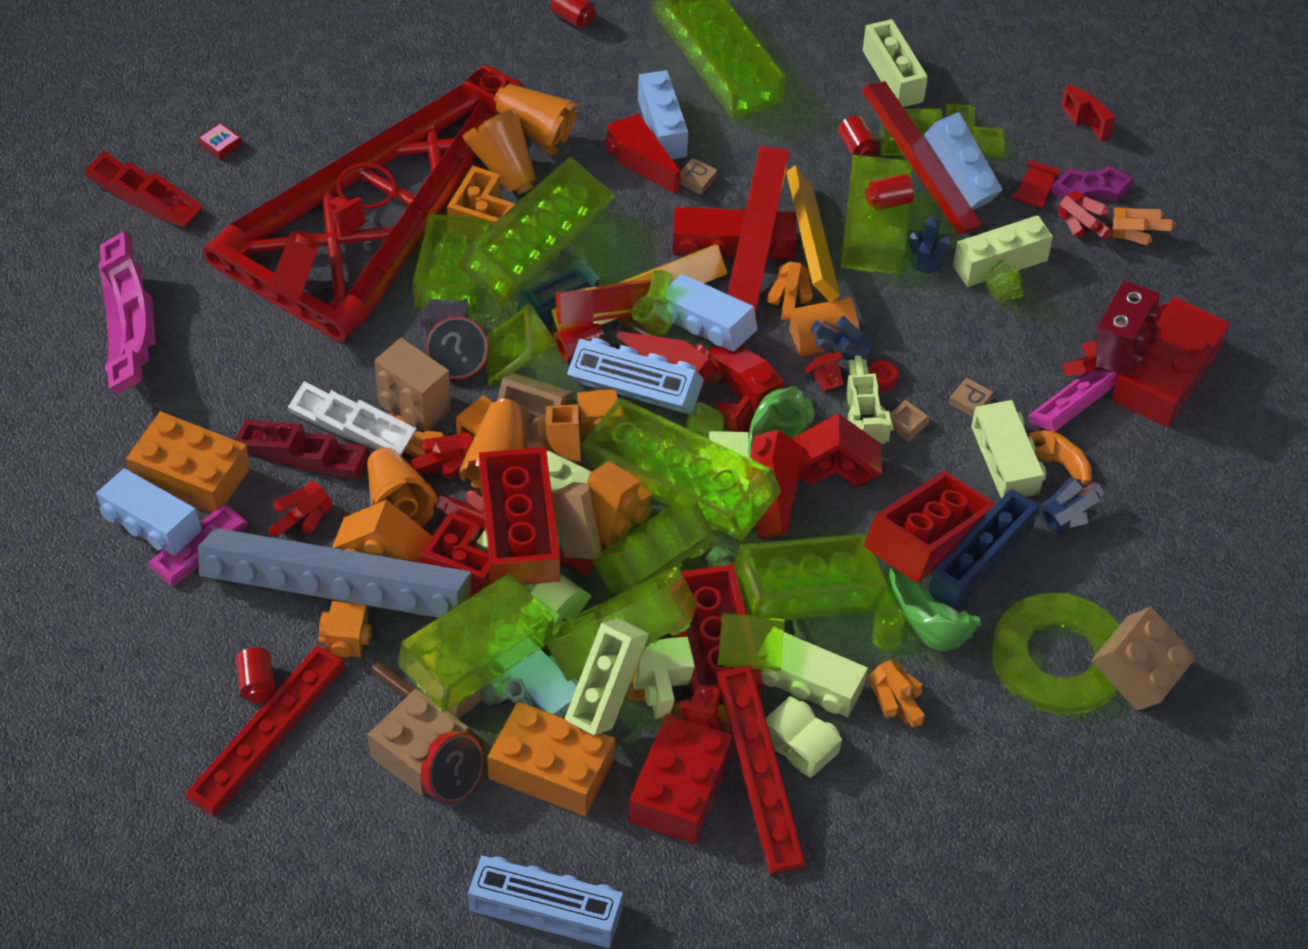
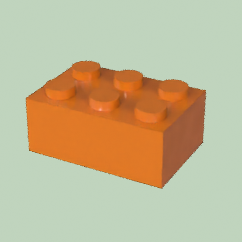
[126,411,250,514]
[487,701,615,817]

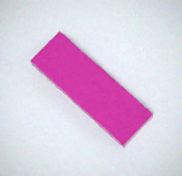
[1029,368,1117,432]
[149,503,248,587]

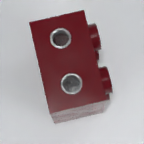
[1096,280,1163,378]

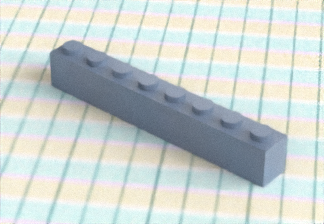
[198,528,471,621]

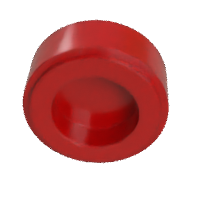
[868,360,899,392]

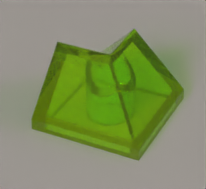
[486,305,557,387]

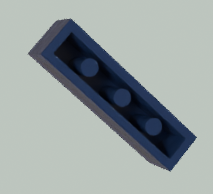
[929,488,1038,610]

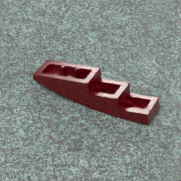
[235,420,371,479]

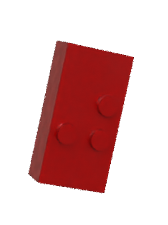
[1111,297,1230,428]
[479,447,560,588]
[863,470,996,583]
[665,564,763,704]

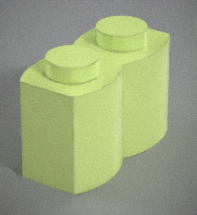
[766,696,842,778]

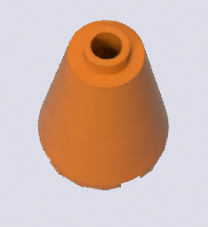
[494,84,579,157]
[462,108,536,195]
[459,399,524,490]
[367,447,437,527]

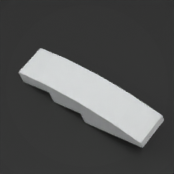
[288,381,416,456]

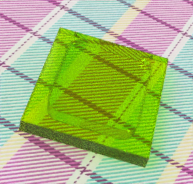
[718,613,785,671]

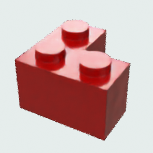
[792,413,882,487]
[420,512,491,606]

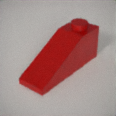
[604,113,680,194]
[268,231,320,302]
[615,331,717,388]
[707,345,784,414]
[748,429,804,540]

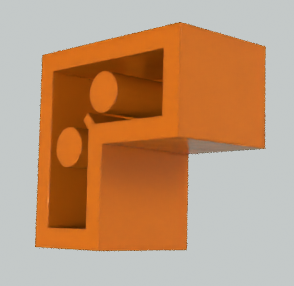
[447,166,517,249]
[587,461,653,546]
[332,500,433,563]

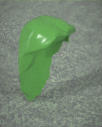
[747,386,815,459]
[889,567,982,652]

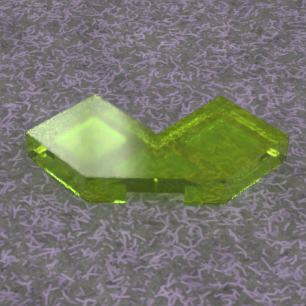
[945,104,1004,157]

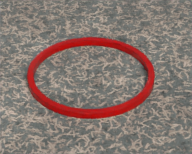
[337,163,395,210]

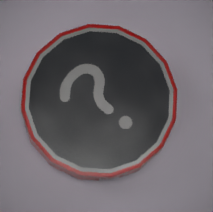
[425,316,489,380]
[421,730,484,803]

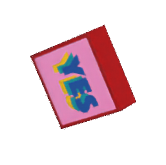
[198,122,241,160]

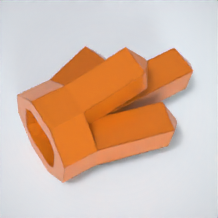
[1112,208,1176,245]
[767,262,813,321]
[868,660,925,727]

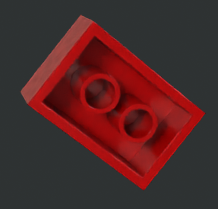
[628,714,733,845]

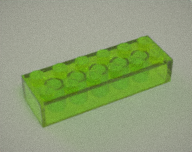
[652,0,786,120]
[457,156,616,307]
[580,398,781,541]

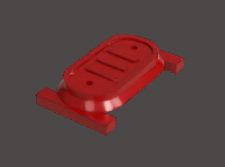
[1012,160,1060,208]

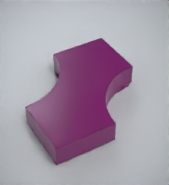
[1051,165,1134,203]

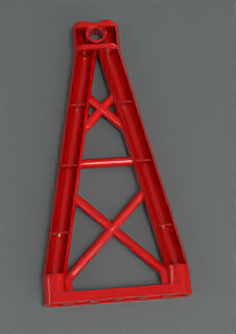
[202,65,524,342]

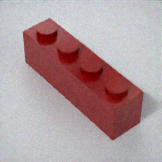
[672,207,796,260]

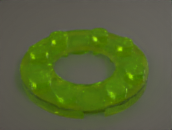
[991,593,1120,715]

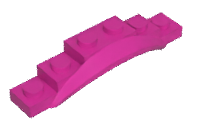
[99,231,156,395]

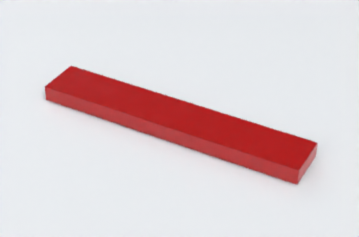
[862,81,983,235]
[727,145,790,316]
[185,645,345,817]
[716,665,806,876]

